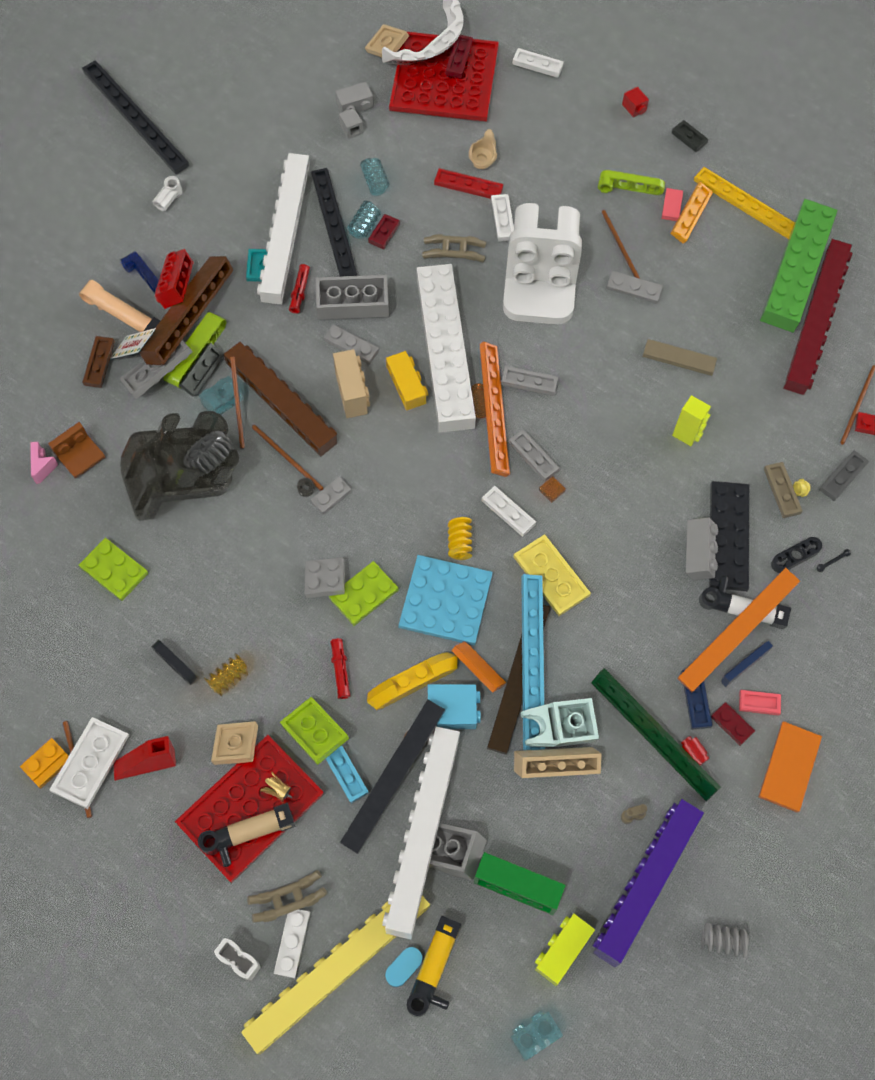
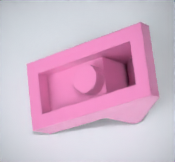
[30,442,58,484]

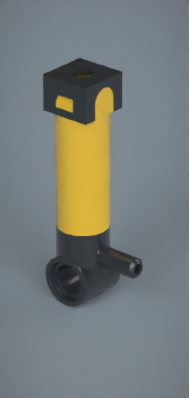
[406,915,461,1017]

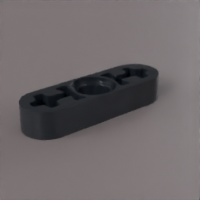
[771,537,822,573]
[151,640,198,685]

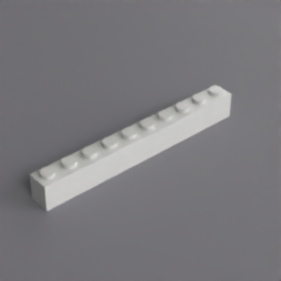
[257,153,309,305]
[382,727,460,940]

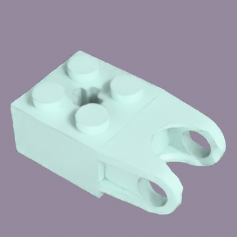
[520,698,599,747]

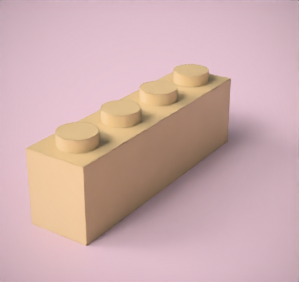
[514,747,601,778]

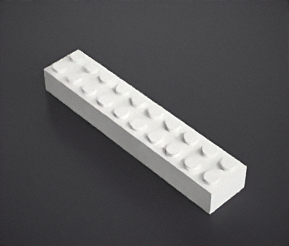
[417,264,476,433]

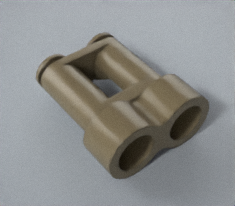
[621,804,647,824]

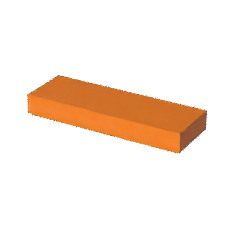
[452,641,506,693]

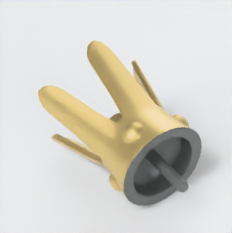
[260,772,292,802]

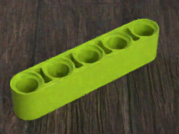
[163,312,226,388]

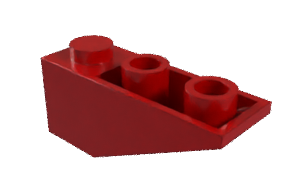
[114,736,176,781]

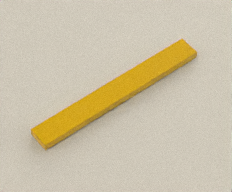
[693,167,794,239]

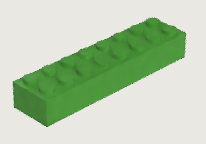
[760,199,838,333]

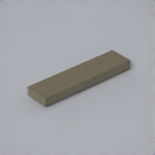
[642,339,717,376]

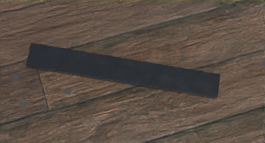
[311,168,358,277]
[340,699,446,854]

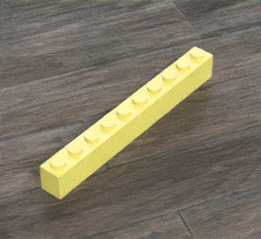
[241,895,430,1055]

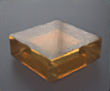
[539,476,566,503]

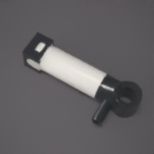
[699,576,791,629]

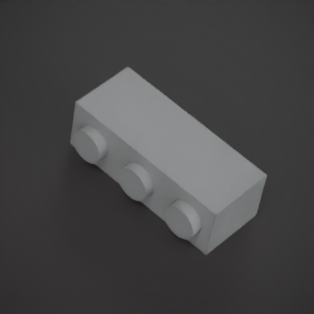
[686,517,718,580]

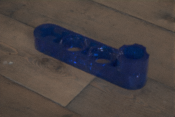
[120,251,159,294]

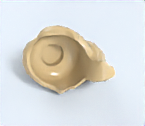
[469,129,497,169]

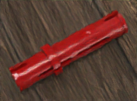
[289,264,310,314]
[330,638,351,700]

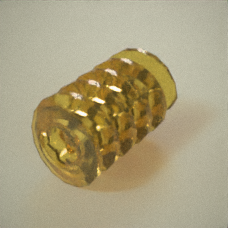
[204,653,248,696]

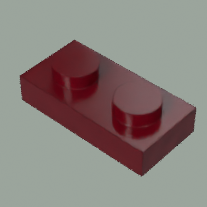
[368,214,400,250]
[711,702,755,746]

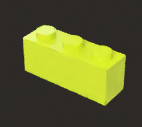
[672,395,711,446]
[535,914,595,986]

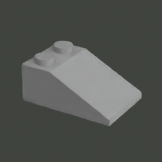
[429,823,487,881]

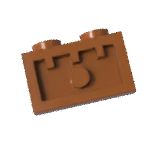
[48,422,105,478]

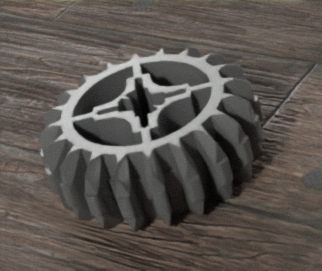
[183,430,232,477]

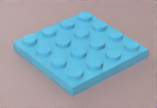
[399,555,493,646]

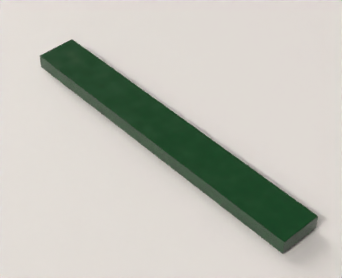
[591,668,721,802]

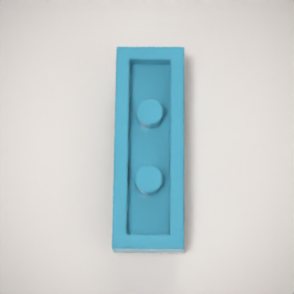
[326,745,369,804]

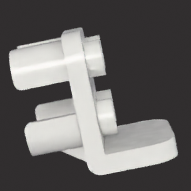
[503,203,582,325]

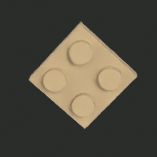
[365,24,409,57]
[211,721,258,765]

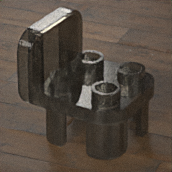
[120,411,239,521]

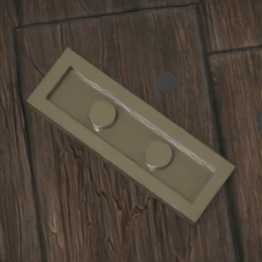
[764,462,802,518]

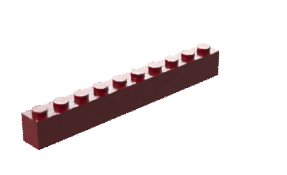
[783,239,853,395]

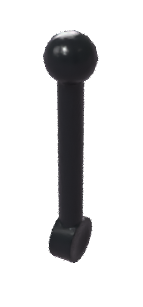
[817,549,851,572]

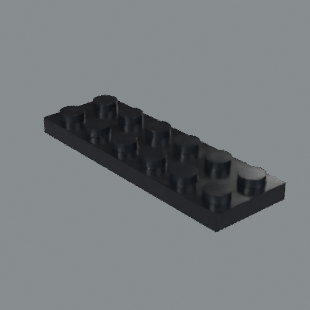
[709,481,749,592]

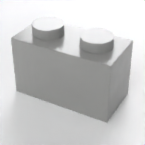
[335,82,373,112]

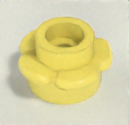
[793,479,810,497]

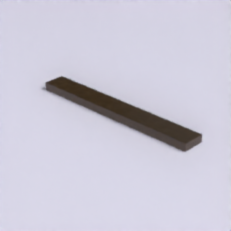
[487,605,550,755]

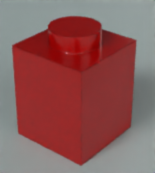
[622,86,649,118]

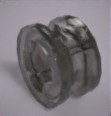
[297,478,314,497]

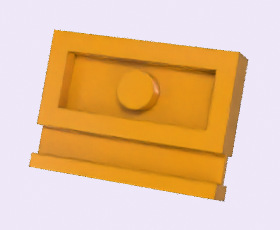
[20,738,69,789]

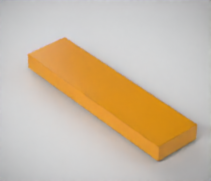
[670,182,713,244]

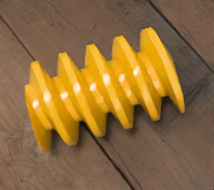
[448,517,472,560]

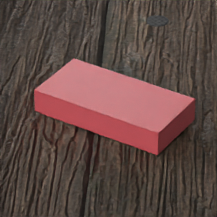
[661,188,683,221]
[739,690,781,716]

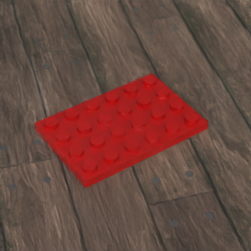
[174,735,324,883]

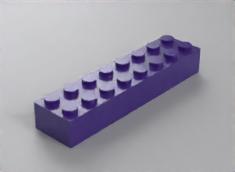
[592,799,704,967]

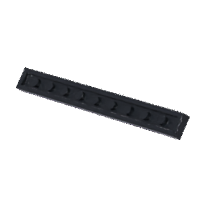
[82,60,189,175]

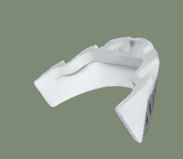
[382,0,463,65]

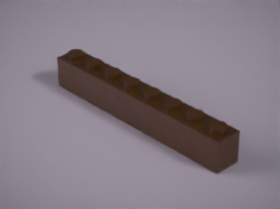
[139,256,233,365]
[223,342,337,457]

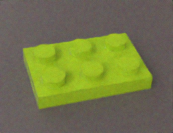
[79,537,149,601]
[329,561,399,626]
[280,697,349,765]

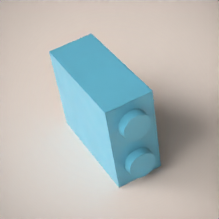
[428,684,481,729]

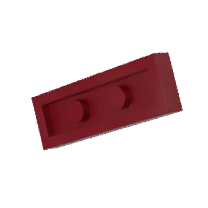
[445,35,473,78]

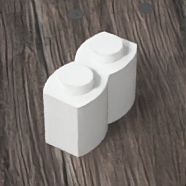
[214,938,261,981]

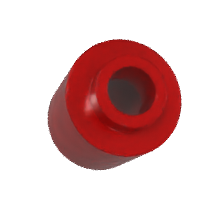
[681,736,710,766]

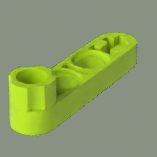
[598,170,665,195]

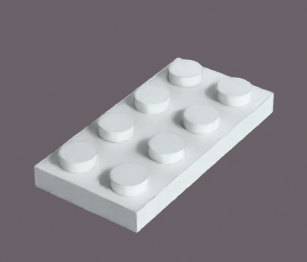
[49,717,129,809]

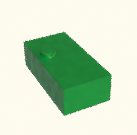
[474,852,565,915]

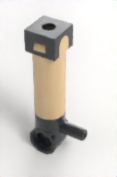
[198,803,296,867]

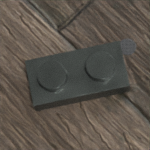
[672,120,708,152]

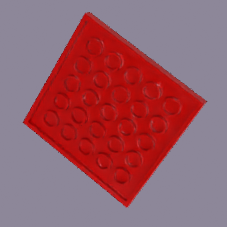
[389,32,499,122]

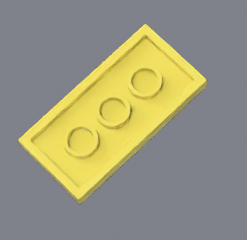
[513,534,591,616]

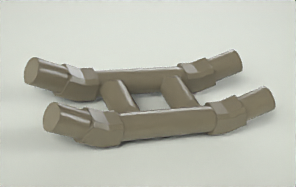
[422,234,486,263]
[247,870,327,923]

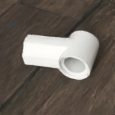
[152,176,182,212]

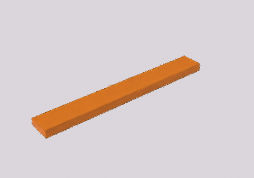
[480,341,510,477]
[677,568,800,692]

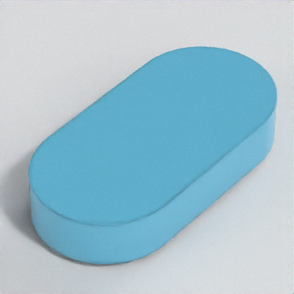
[385,947,422,987]

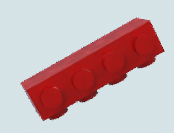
[155,248,194,309]

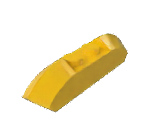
[367,652,458,710]

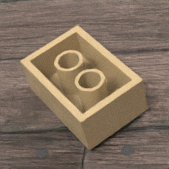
[333,349,370,419]

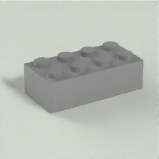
[316,275,389,320]

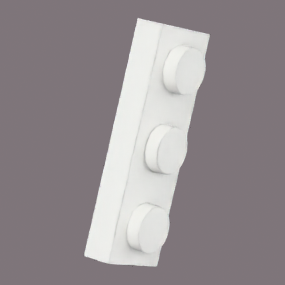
[512,48,564,78]
[491,194,514,242]
[481,486,536,537]
[274,909,310,979]

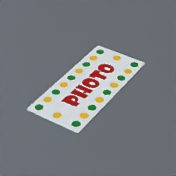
[110,328,156,359]

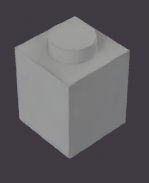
[339,108,363,139]

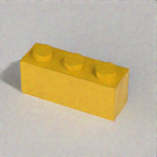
[386,351,428,411]

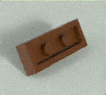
[82,336,115,388]

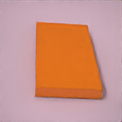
[758,721,822,813]

